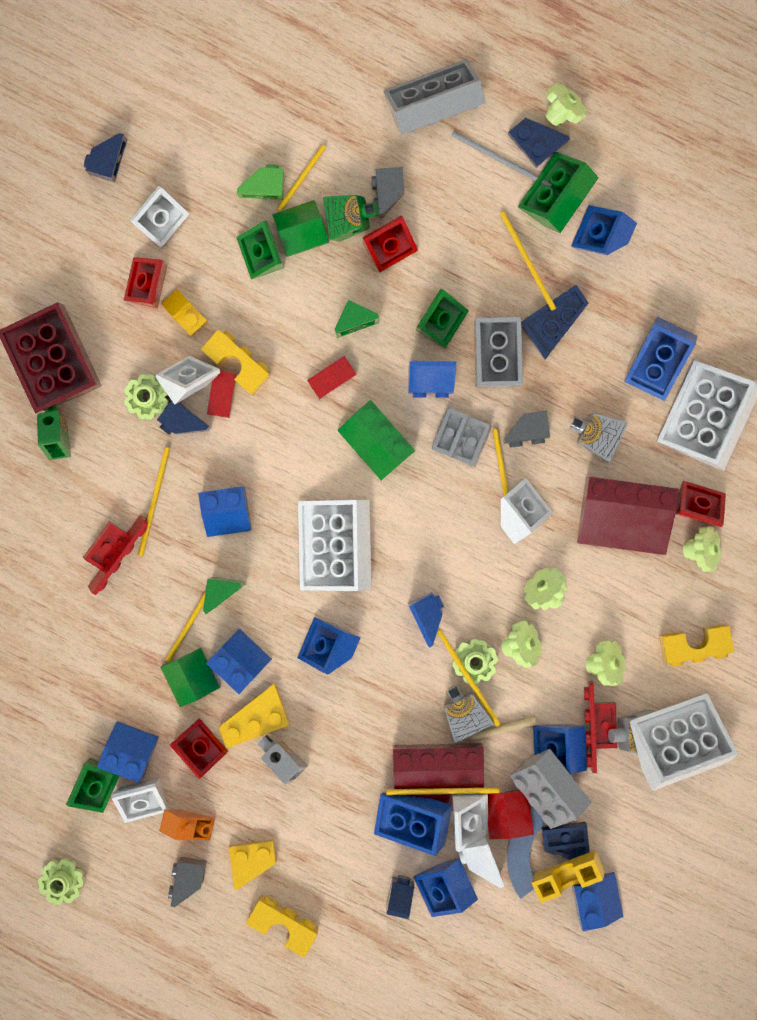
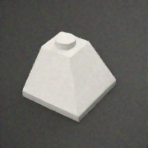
[501,478,553,544]
[458,836,504,888]

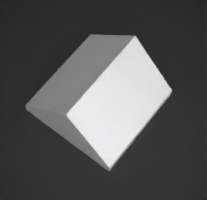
[130,186,189,248]
[156,356,220,404]
[111,778,168,823]
[453,793,488,852]

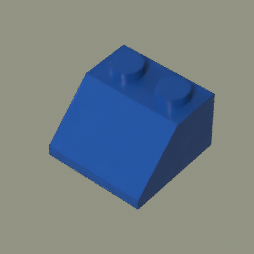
[198,486,252,537]
[206,628,272,694]
[97,721,159,783]
[533,724,587,775]
[413,859,478,917]
[572,872,624,931]

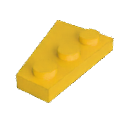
[219,683,290,748]

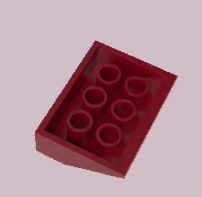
[0,302,102,414]
[577,477,679,555]
[393,743,484,811]

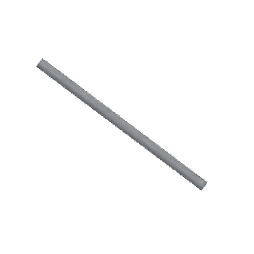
[452,131,552,187]

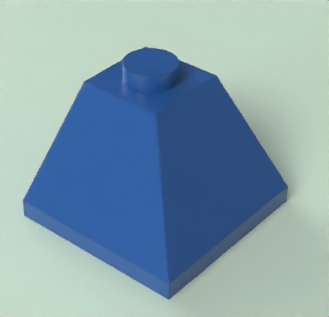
[571,205,637,255]
[408,592,444,647]
[297,617,361,674]

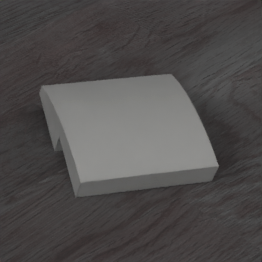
[432,408,492,467]

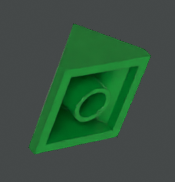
[272,200,329,257]
[236,220,284,279]
[416,289,469,349]
[334,300,379,338]
[203,577,246,614]
[160,648,220,707]
[66,758,119,813]

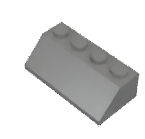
[384,59,486,135]

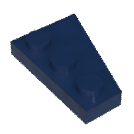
[521,285,589,360]

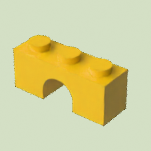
[201,329,270,396]
[659,624,734,667]
[531,850,605,903]
[246,895,319,958]

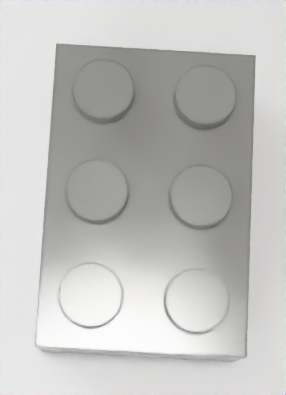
[474,317,523,388]
[509,749,592,829]

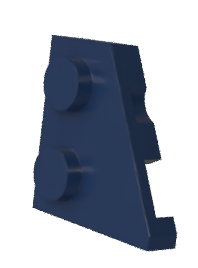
[508,118,570,168]
[541,822,590,860]

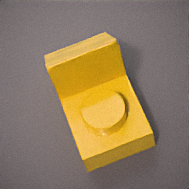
[161,289,208,337]

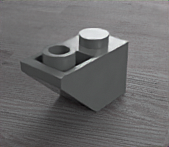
[371,167,404,218]
[503,411,550,448]
[168,857,207,907]

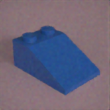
[624,317,698,401]
[408,361,456,398]
[374,793,452,856]

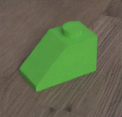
[237,164,284,200]

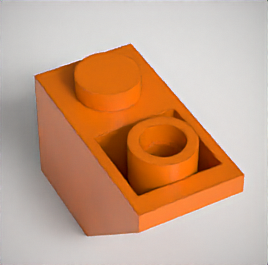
[159,809,215,840]

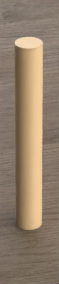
[471,716,537,742]

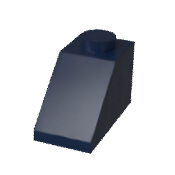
[84,133,127,182]
[157,401,211,435]
[386,875,414,920]

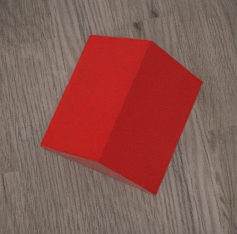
[362,215,418,272]
[123,257,168,309]
[675,481,726,527]
[170,718,228,779]
[487,790,534,839]

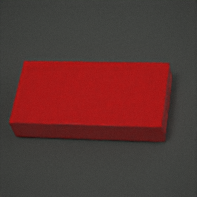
[307,356,357,400]
[207,371,237,418]

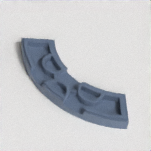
[506,806,545,899]

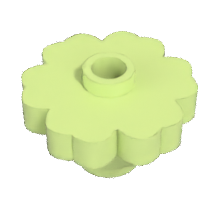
[545,83,587,126]
[124,374,169,420]
[683,526,721,572]
[524,568,568,610]
[501,621,541,668]
[452,638,498,685]
[586,640,625,686]
[38,858,85,905]

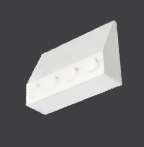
[657,360,757,471]
[298,500,371,591]
[630,693,738,791]

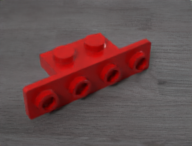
[83,515,148,595]
[584,681,618,773]

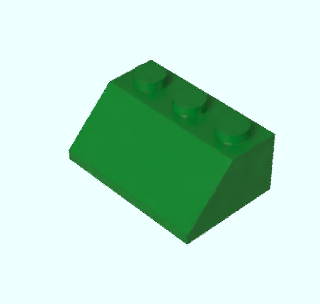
[518,152,599,233]
[337,400,415,481]

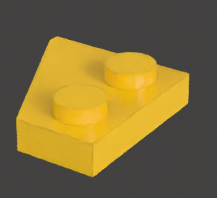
[228,840,276,890]

